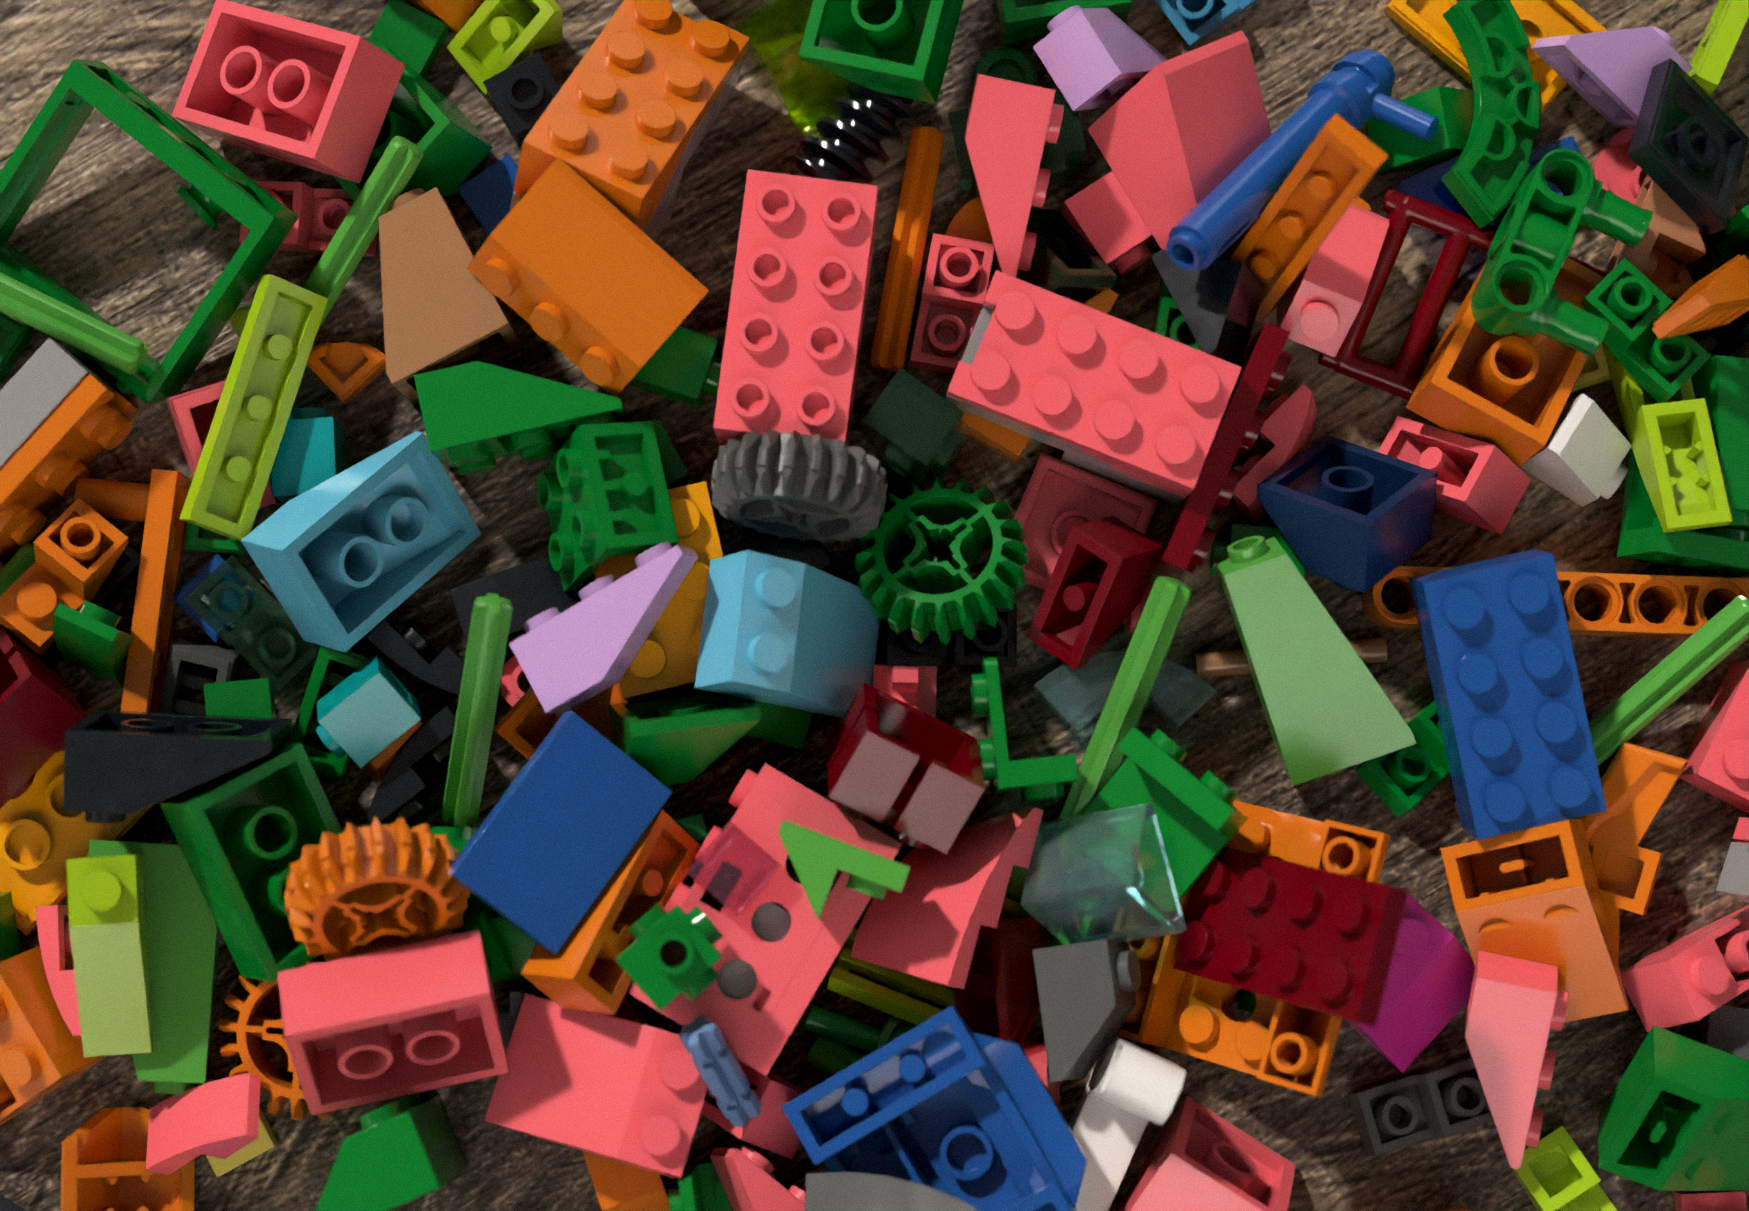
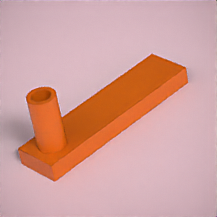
[1228,113,1388,324]
[74,469,192,713]

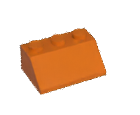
[466,157,709,397]

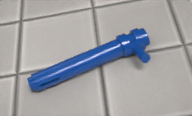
[1167,49,1439,271]

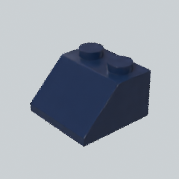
[1257,434,1438,593]

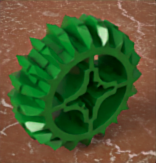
[854,475,1029,646]

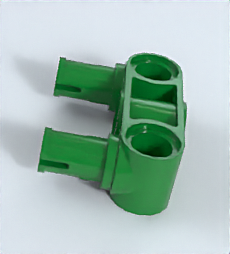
[1471,148,1653,357]

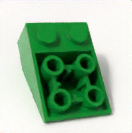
[414,361,632,475]
[1598,1025,1749,1191]

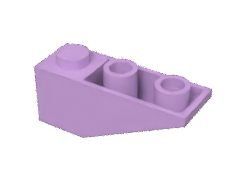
[509,542,698,713]

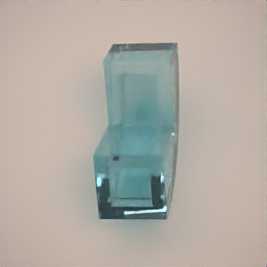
[1031,651,1216,735]

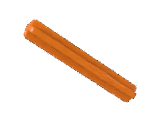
[870,126,945,372]

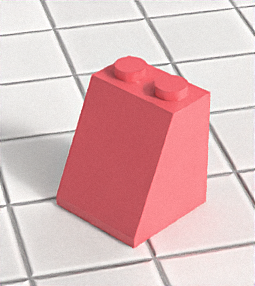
[1087,30,1271,250]
[1115,1096,1296,1211]

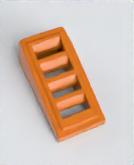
[1652,254,1749,340]

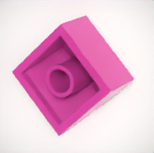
[1343,894,1475,1073]

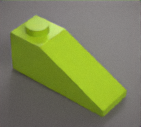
[66,854,153,1058]

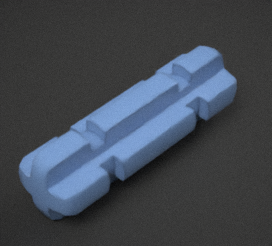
[680,1016,761,1127]

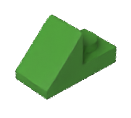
[778,820,911,920]

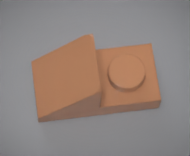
[1604,175,1706,280]

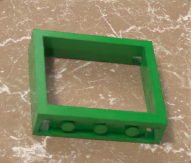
[0,59,299,403]

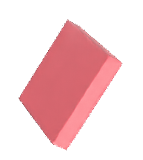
[1014,452,1158,592]

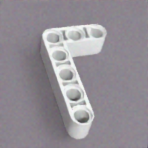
[1068,1035,1186,1211]

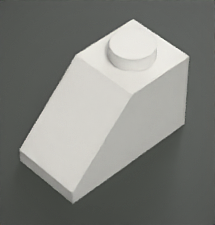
[1521,394,1632,507]

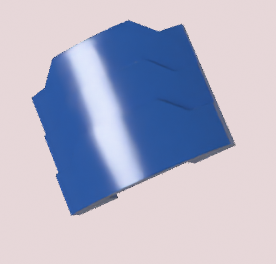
[782,1004,1088,1211]

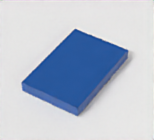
[448,711,672,954]

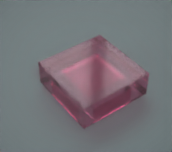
[686,821,781,916]

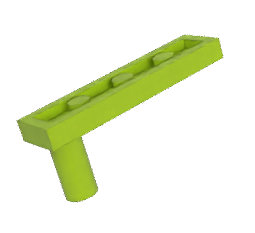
[179,274,328,541]

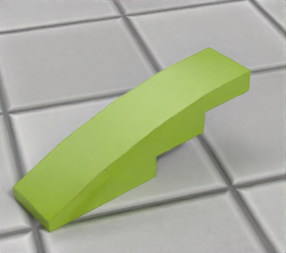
[1602,310,1732,533]

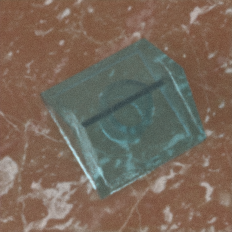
[1021,802,1187,945]

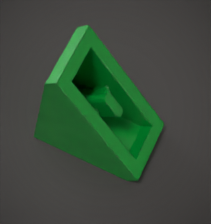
[1364,86,1474,176]

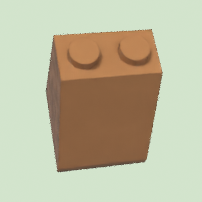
[378,187,524,405]

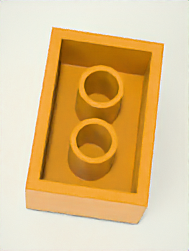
[594,481,725,702]

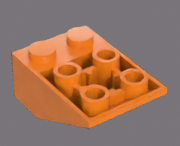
[1440,818,1629,1023]
[0,946,107,1126]

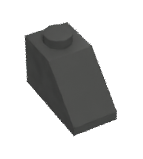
[1033,939,1141,1082]

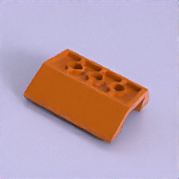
[1111,800,1390,1097]

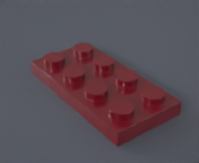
[1152,322,1293,579]
[1173,847,1408,1027]

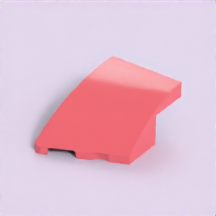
[849,806,1044,989]

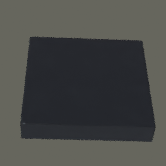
[1628,58,1749,236]

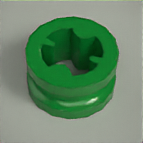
[173,182,226,229]

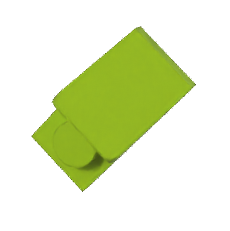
[446,0,563,95]

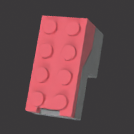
[945,270,1242,509]

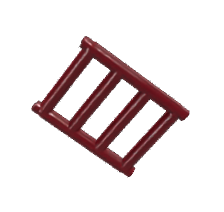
[1317,189,1607,400]

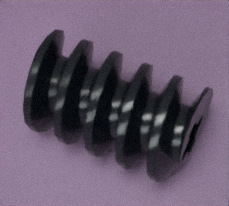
[789,81,921,184]

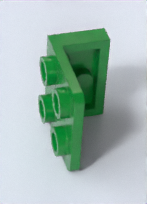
[969,657,1078,803]
[1070,726,1248,914]

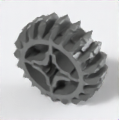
[711,429,888,543]

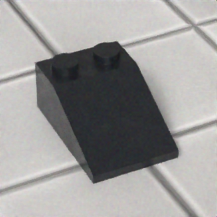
[63,710,292,823]

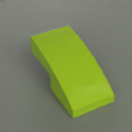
[1512,1125,1617,1211]

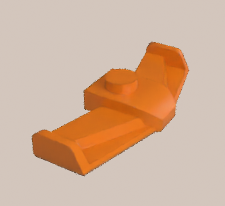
[1579,742,1690,966]

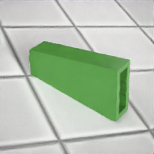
[1213,536,1416,786]
[88,840,221,1094]

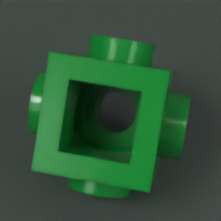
[615,903,723,1011]

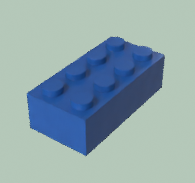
[1408,549,1607,840]

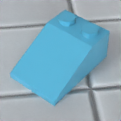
[241,431,481,653]
[694,550,880,718]

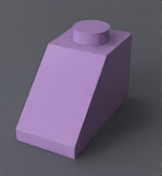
[1033,5,1167,111]
[1531,26,1693,129]

